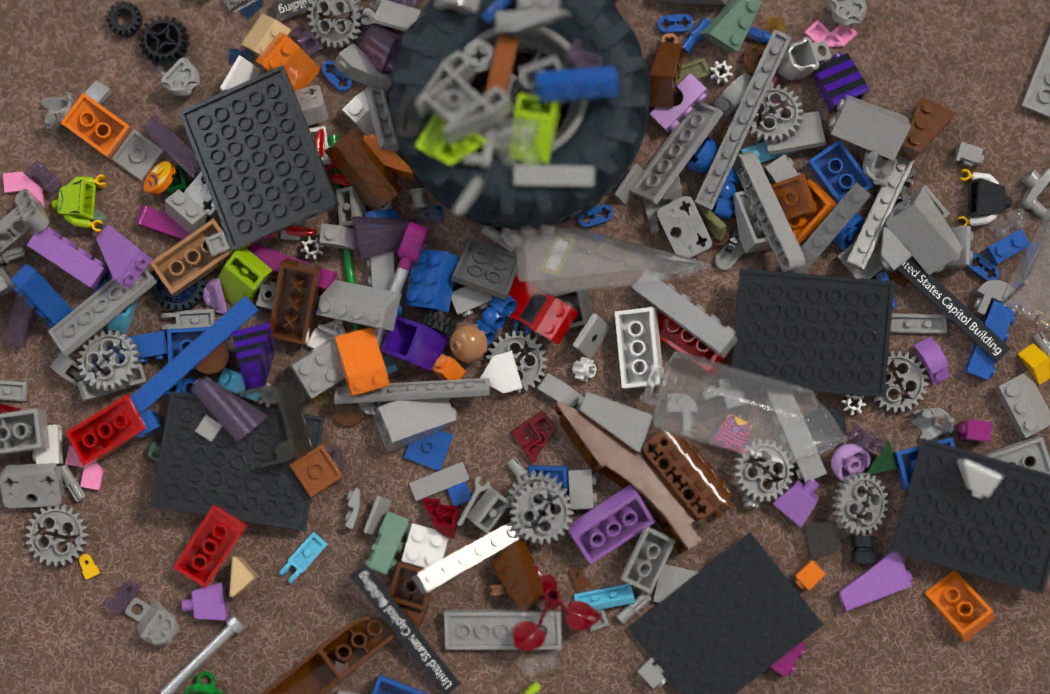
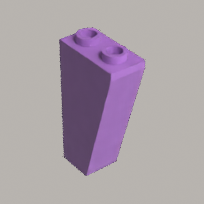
[96,224,153,290]
[837,551,913,611]

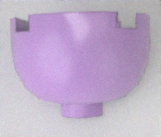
[831,444,871,481]

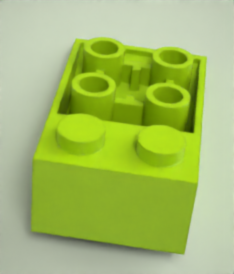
[510,94,561,164]
[218,247,273,306]

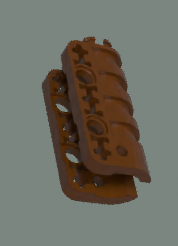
[638,420,734,521]

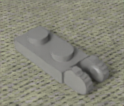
[161,309,215,330]

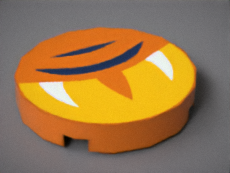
[143,161,176,196]

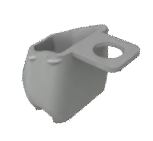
[827,0,867,27]
[777,37,831,80]
[157,58,200,97]
[125,597,179,645]

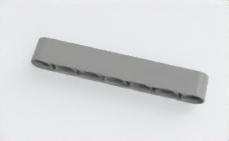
[733,151,805,272]

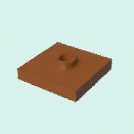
[771,173,817,220]
[289,444,343,498]

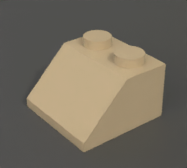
[241,14,293,56]

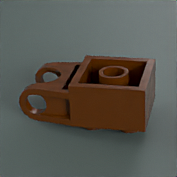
[390,561,434,630]

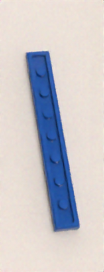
[130,296,259,414]

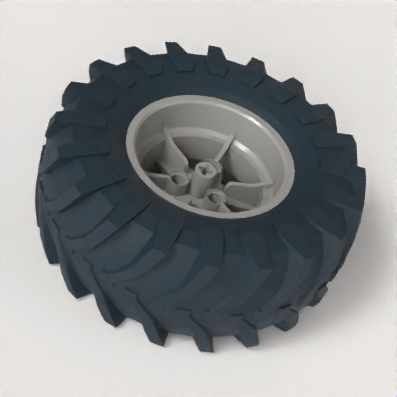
[390,0,650,231]

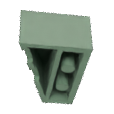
[698,0,763,52]
[366,511,412,574]

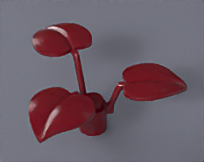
[513,565,601,651]

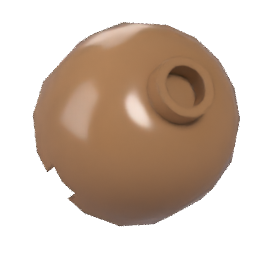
[450,323,487,363]

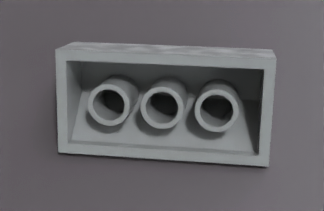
[316,280,401,331]

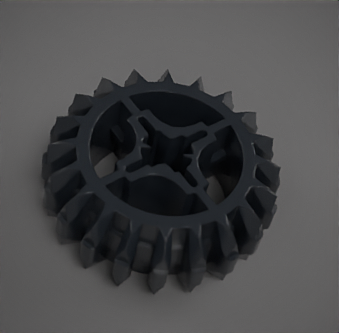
[138,15,190,67]

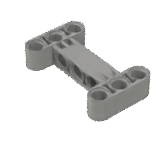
[0,189,49,253]

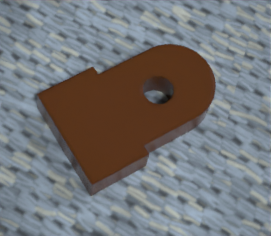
[569,566,591,592]

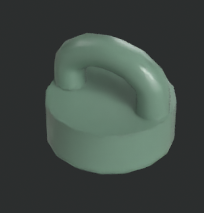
[90,210,106,229]
[148,441,162,460]

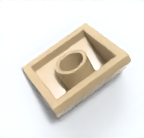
[230,556,259,596]

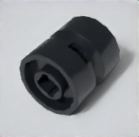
[850,535,876,563]

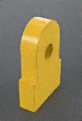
[79,554,100,580]

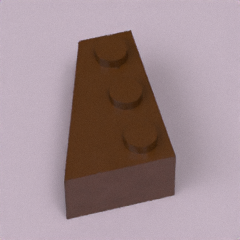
[648,42,683,108]
[898,97,956,161]
[490,539,545,611]

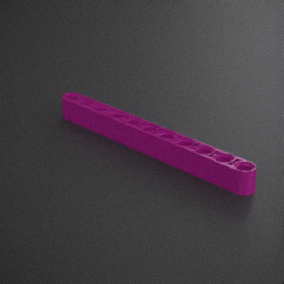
[135,205,337,290]

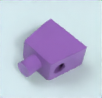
[773,478,820,527]
[182,582,228,620]

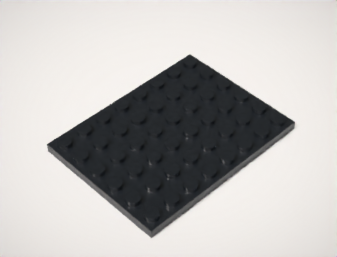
[179,65,339,252]
[729,268,895,397]
[150,391,325,532]
[890,438,1050,595]
[629,532,824,694]

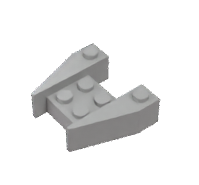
[496,0,571,34]
[415,50,513,144]

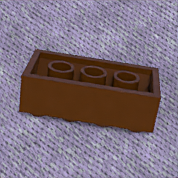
[324,128,402,211]

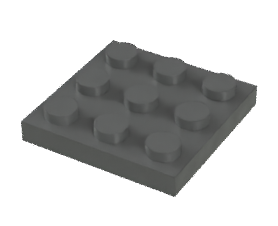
[451,237,523,300]

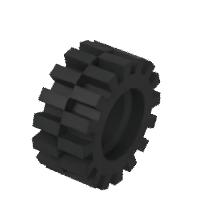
[106,1,143,37]
[420,309,458,336]

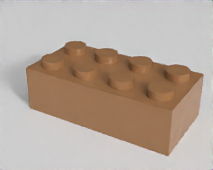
[150,218,234,297]

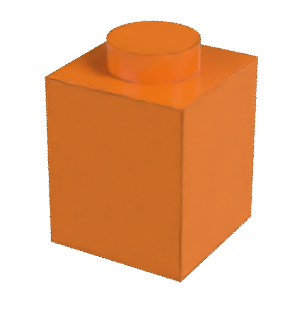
[431,354,466,380]
[794,560,826,590]

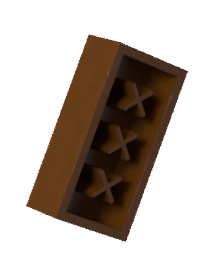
[270,258,323,345]

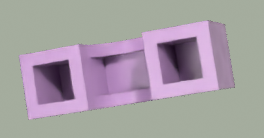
[650,73,708,132]

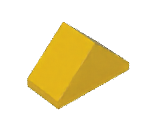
[1017,343,1050,385]

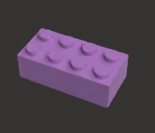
[27,226,109,290]
[567,484,655,565]

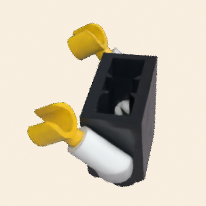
[957,169,1012,227]

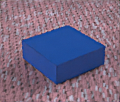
[447,482,472,506]

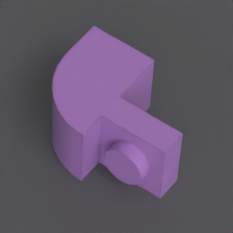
[914,337,950,385]

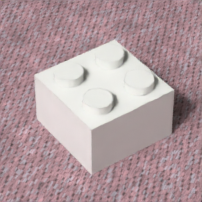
[402,523,449,568]

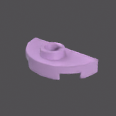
[203,278,227,314]

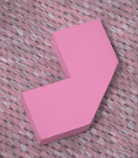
[803,20,857,47]
[3,172,45,208]
[65,445,104,490]

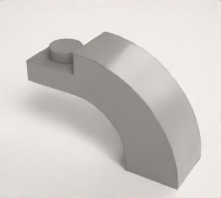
[77,363,147,401]

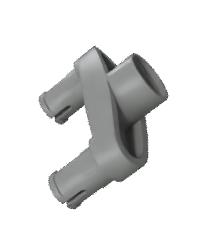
[463,125,505,168]
[1021,167,1050,219]

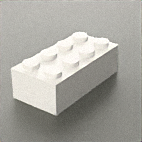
[615,307,664,389]

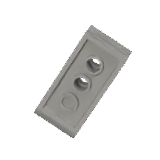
[982,436,1050,474]

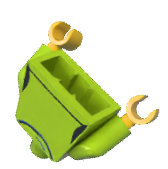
[52,175,107,233]

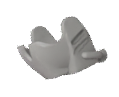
[41,92,74,129]
[863,150,897,187]
[912,407,955,440]

